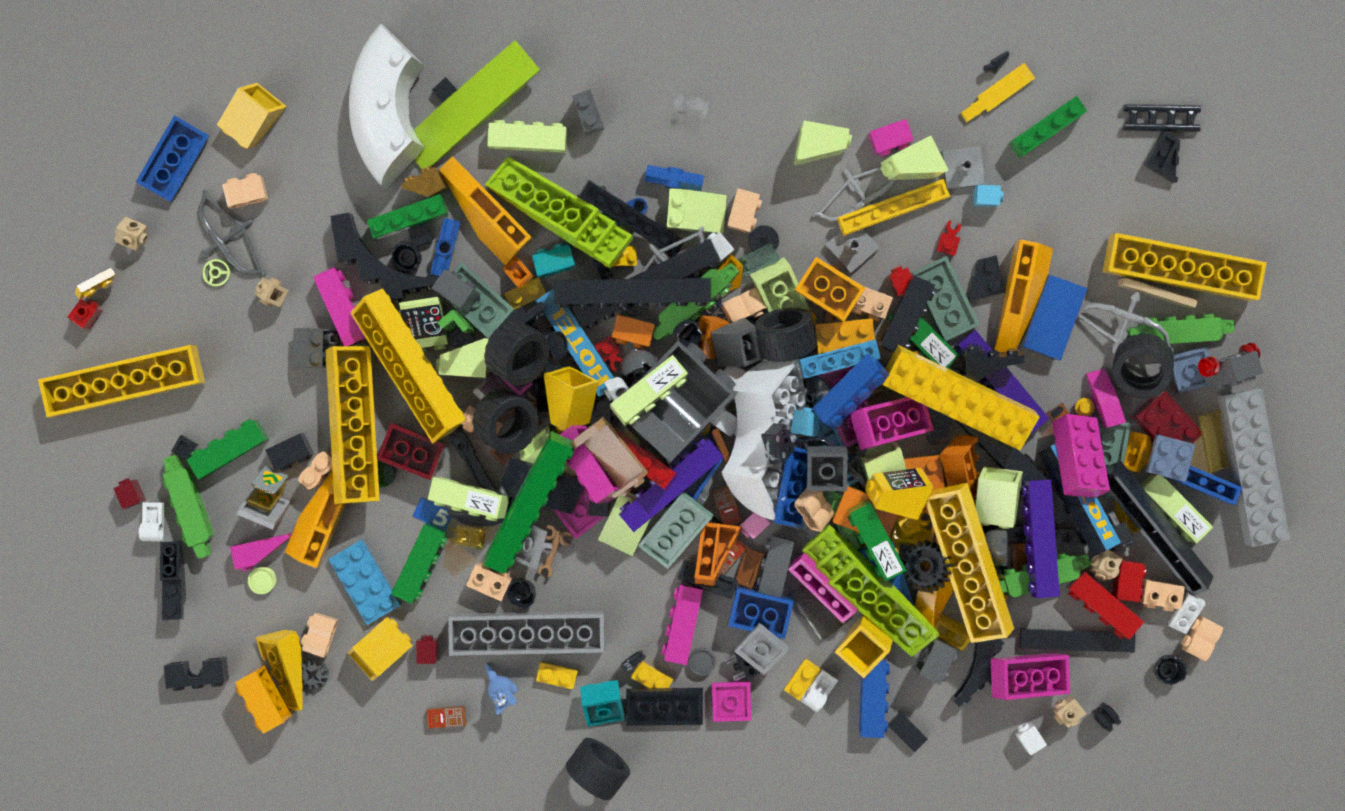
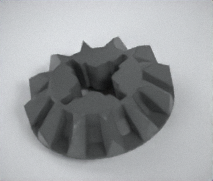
[302,659,329,690]

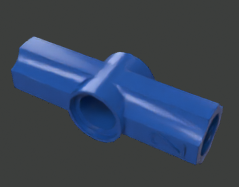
[645,165,704,192]
[430,218,461,276]

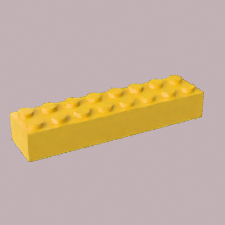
[1102,233,1267,302]
[350,288,466,443]
[38,345,205,417]
[883,345,1039,450]
[326,346,380,504]
[926,483,1014,643]

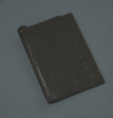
[788,584,853,641]

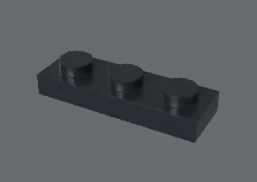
[678,560,738,599]

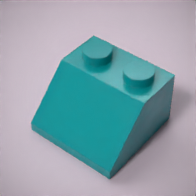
[532,243,577,279]
[580,680,625,727]

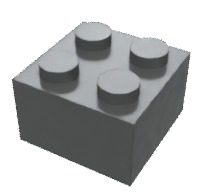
[807,446,847,491]
[913,638,958,685]

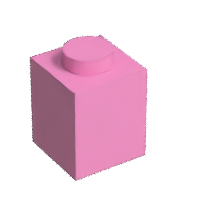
[740,512,771,539]

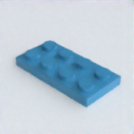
[328,539,401,625]

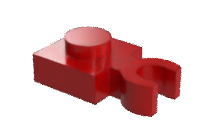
[936,220,961,257]
[594,335,622,371]

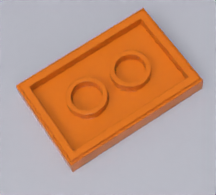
[832,486,898,536]

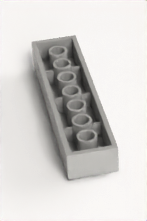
[1217,388,1290,547]
[448,611,605,656]

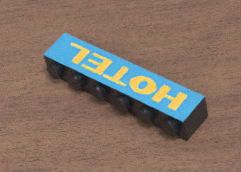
[536,289,614,397]
[1039,444,1121,556]

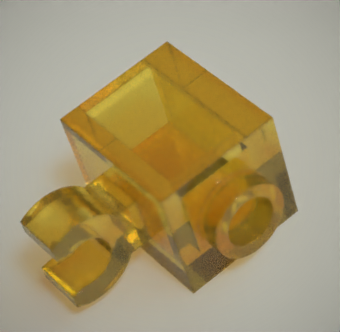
[448,526,486,550]

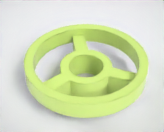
[203,259,230,286]

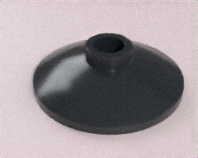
[803,376,830,409]

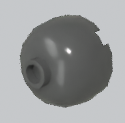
[620,348,657,383]
[984,527,1008,566]

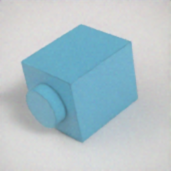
[973,185,1004,207]
[791,407,820,437]

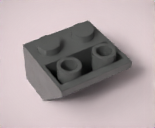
[710,318,761,367]
[293,328,339,368]

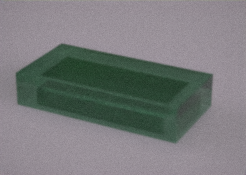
[737,242,780,276]

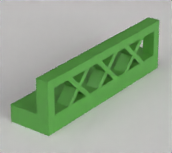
[437,310,477,335]

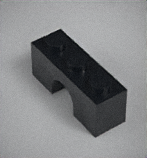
[164,657,229,691]

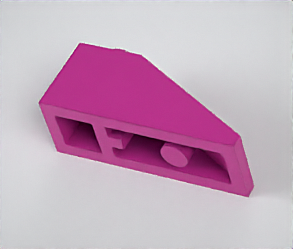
[230,533,292,572]

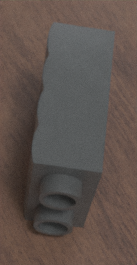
[612,341,736,468]

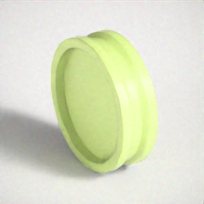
[248,567,277,594]

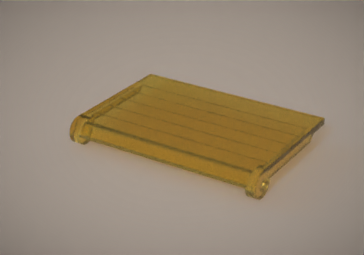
[1199,410,1231,473]

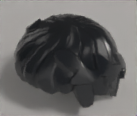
[391,241,422,272]
[1154,655,1188,685]

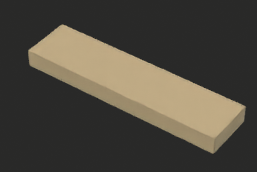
[1117,278,1198,309]

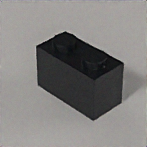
[265,433,314,472]

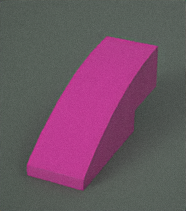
[1085,369,1126,428]

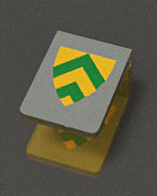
[247,466,288,512]

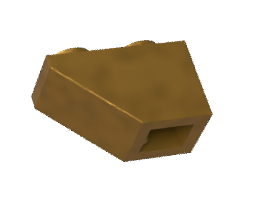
[400,166,448,197]

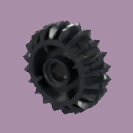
[903,540,954,593]

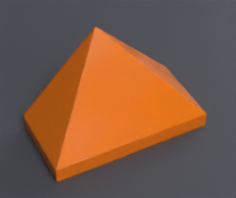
[502,256,535,288]

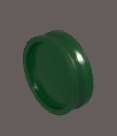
[377,461,396,487]

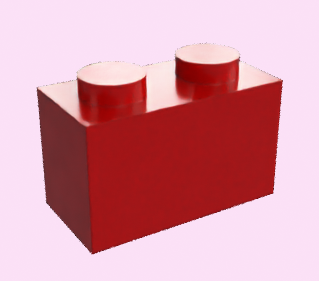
[1112,560,1146,602]

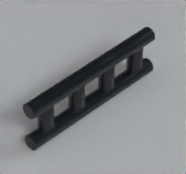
[1123,104,1201,132]

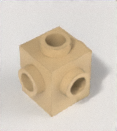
[115,217,148,251]
[254,277,289,307]
[1089,549,1123,581]
[1052,695,1086,728]

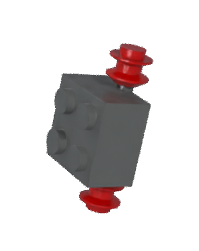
[1198,343,1263,389]

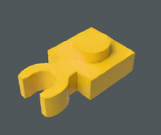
[894,511,931,540]

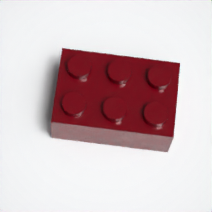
[1130,391,1204,444]
[377,423,447,481]

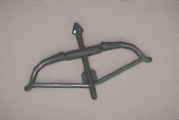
[198,190,267,276]

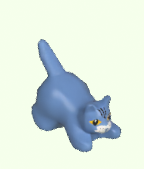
[485,664,518,715]

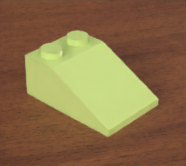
[667,188,727,234]
[750,257,810,313]
[598,492,650,556]

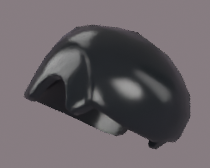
[673,319,702,347]
[507,578,536,609]

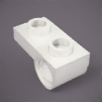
[604,377,629,401]
[139,502,164,541]
[1168,591,1206,634]
[800,669,838,712]

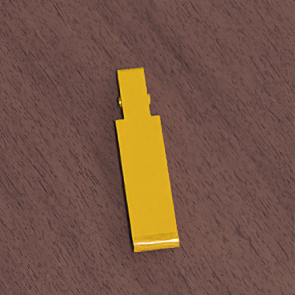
[960,63,1035,123]

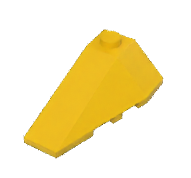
[255,630,303,711]

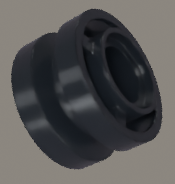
[1091,702,1122,733]

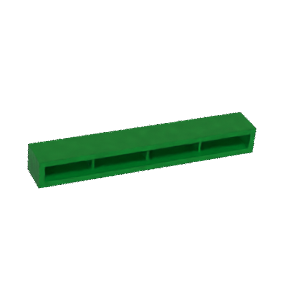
[484,431,574,574]

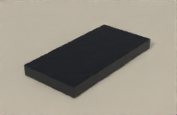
[498,457,583,514]
[626,688,703,726]

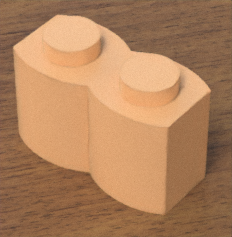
[222,173,269,209]
[720,287,767,323]
[298,451,332,490]
[794,487,834,532]
[301,613,339,658]
[1181,616,1223,661]

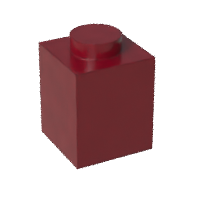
[113,478,146,509]
[416,635,438,664]

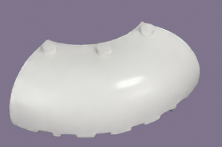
[349,23,425,189]
[721,359,809,520]

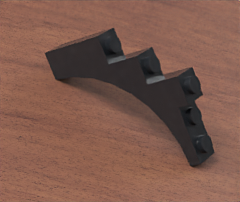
[330,213,439,304]
[926,344,1024,445]
[951,639,1005,707]

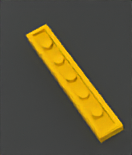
[836,179,950,236]

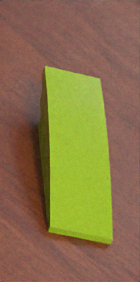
[414,40,541,169]
[485,156,633,268]
[802,525,939,657]

